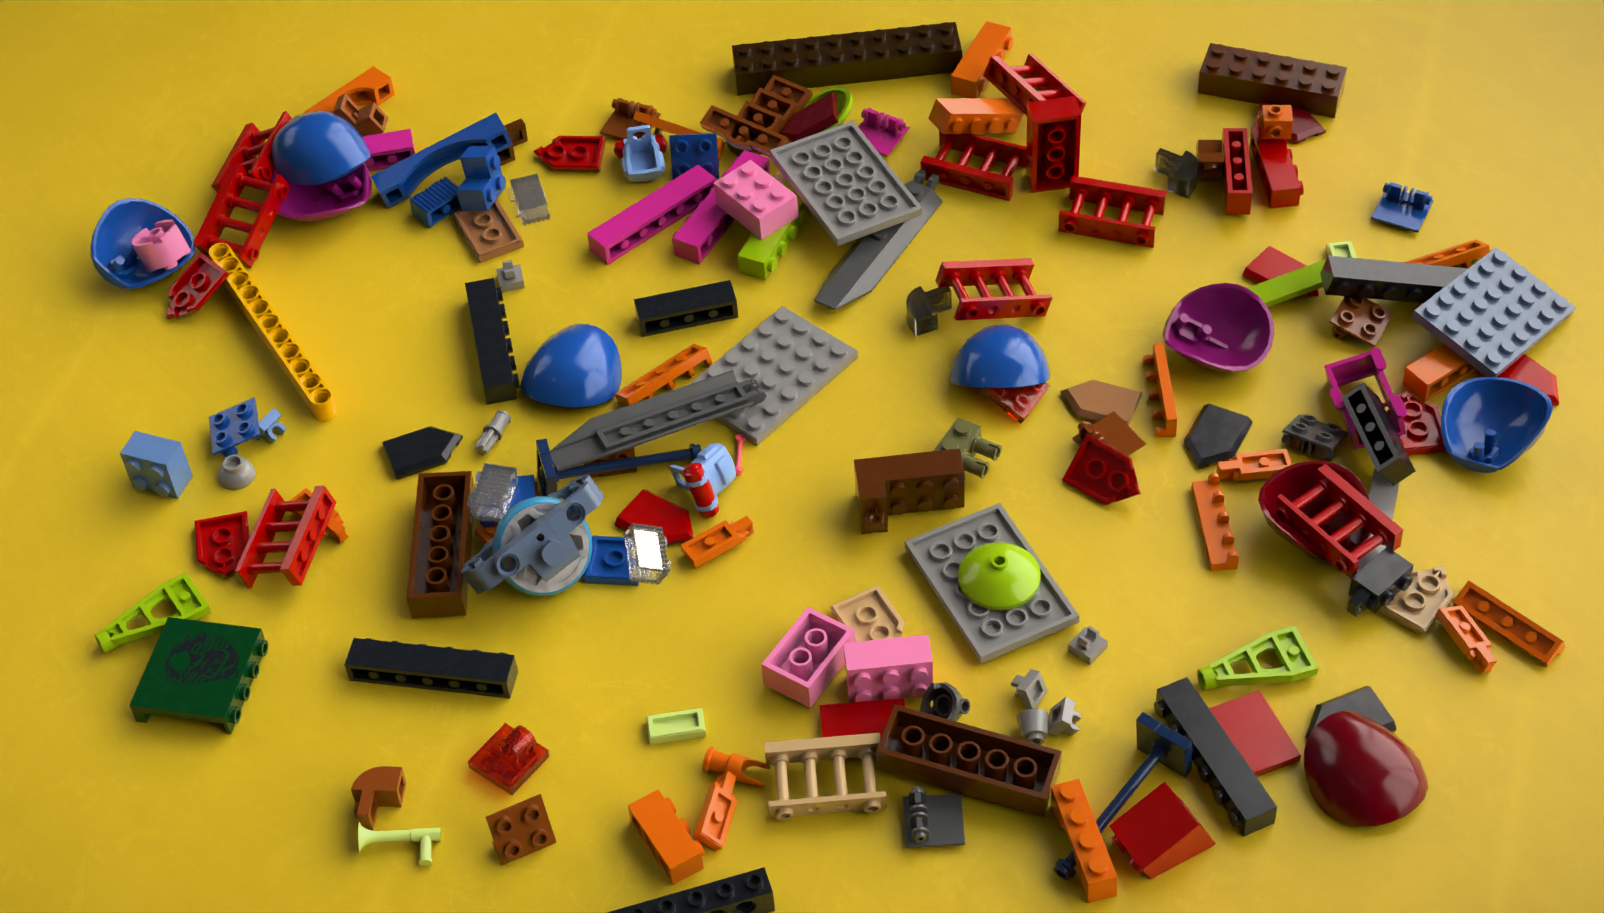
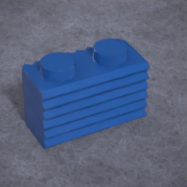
[409,177,461,228]

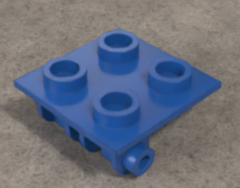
[669,133,719,180]
[1371,182,1434,233]
[208,398,260,457]

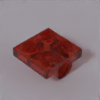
[981,382,1050,424]
[468,723,549,795]

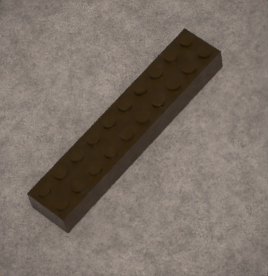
[732,22,962,96]

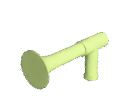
[358,822,441,866]

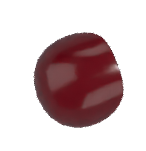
[1258,460,1371,563]
[1304,711,1428,827]

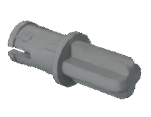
[475,410,511,455]

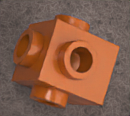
[1257,105,1293,139]

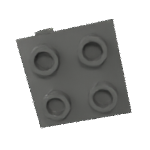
[1281,414,1348,461]
[903,786,965,848]

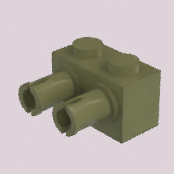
[934,417,1002,479]

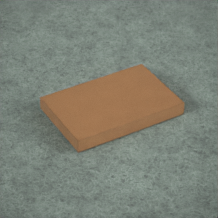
[453,199,524,263]

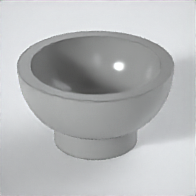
[218,454,256,490]

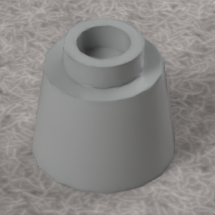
[1017,709,1048,745]

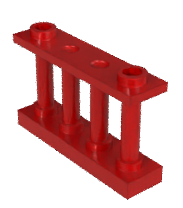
[983,53,1086,116]
[211,111,292,193]
[920,130,1026,201]
[193,162,290,268]
[1058,175,1167,248]
[935,258,1053,321]
[1275,464,1403,579]
[234,486,337,588]

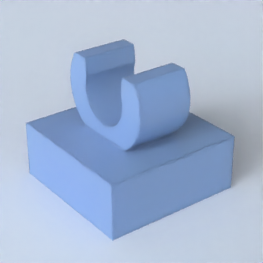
[256,408,286,443]

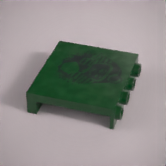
[129,617,268,734]

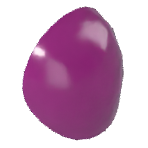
[271,164,372,223]
[1163,283,1274,374]

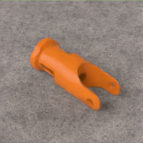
[702,746,771,787]

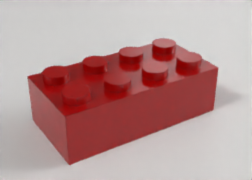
[1026,96,1081,193]

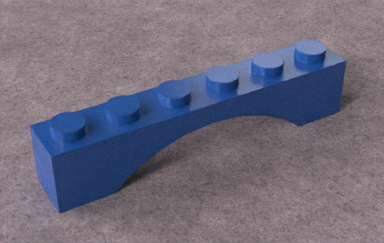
[371,113,513,209]

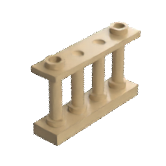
[764,733,887,820]

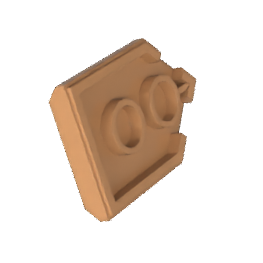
[1061,380,1142,426]

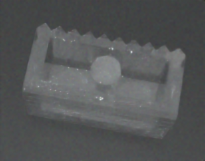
[507,174,550,226]
[467,463,519,522]
[624,523,671,585]

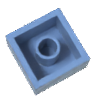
[120,431,193,499]

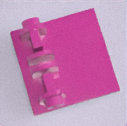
[858,108,910,157]

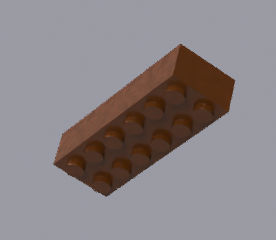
[1198,43,1347,118]
[407,471,476,618]
[876,704,1062,817]

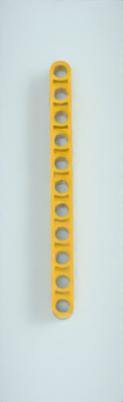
[209,243,337,421]

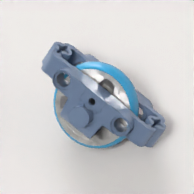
[461,474,604,597]

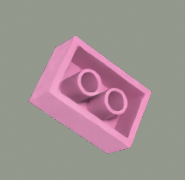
[713,160,799,240]
[761,607,855,708]
[844,635,933,702]

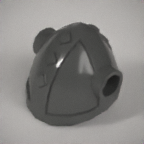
[920,682,970,722]

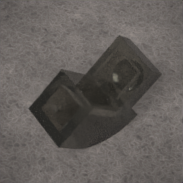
[1155,148,1199,198]
[906,286,952,337]

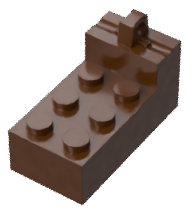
[854,448,965,534]

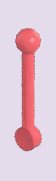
[735,433,746,476]

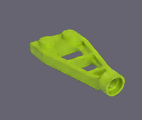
[94,573,211,654]
[1197,625,1319,691]

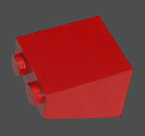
[1109,781,1216,879]

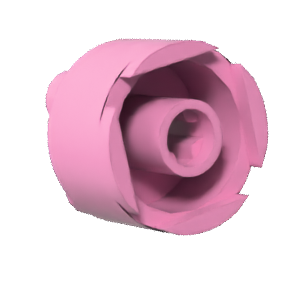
[131,220,191,273]

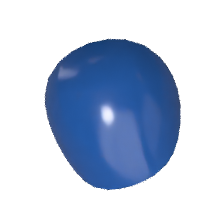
[271,110,371,186]
[90,198,195,289]
[521,324,622,407]
[949,324,1050,388]
[1441,377,1553,473]

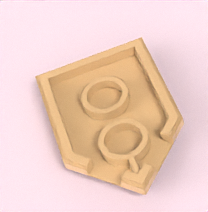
[1378,566,1454,635]
[830,585,905,642]

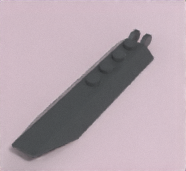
[814,169,943,310]
[550,370,767,472]

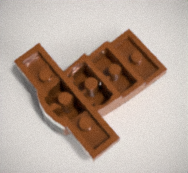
[700,75,813,157]

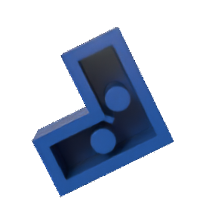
[456,146,506,211]

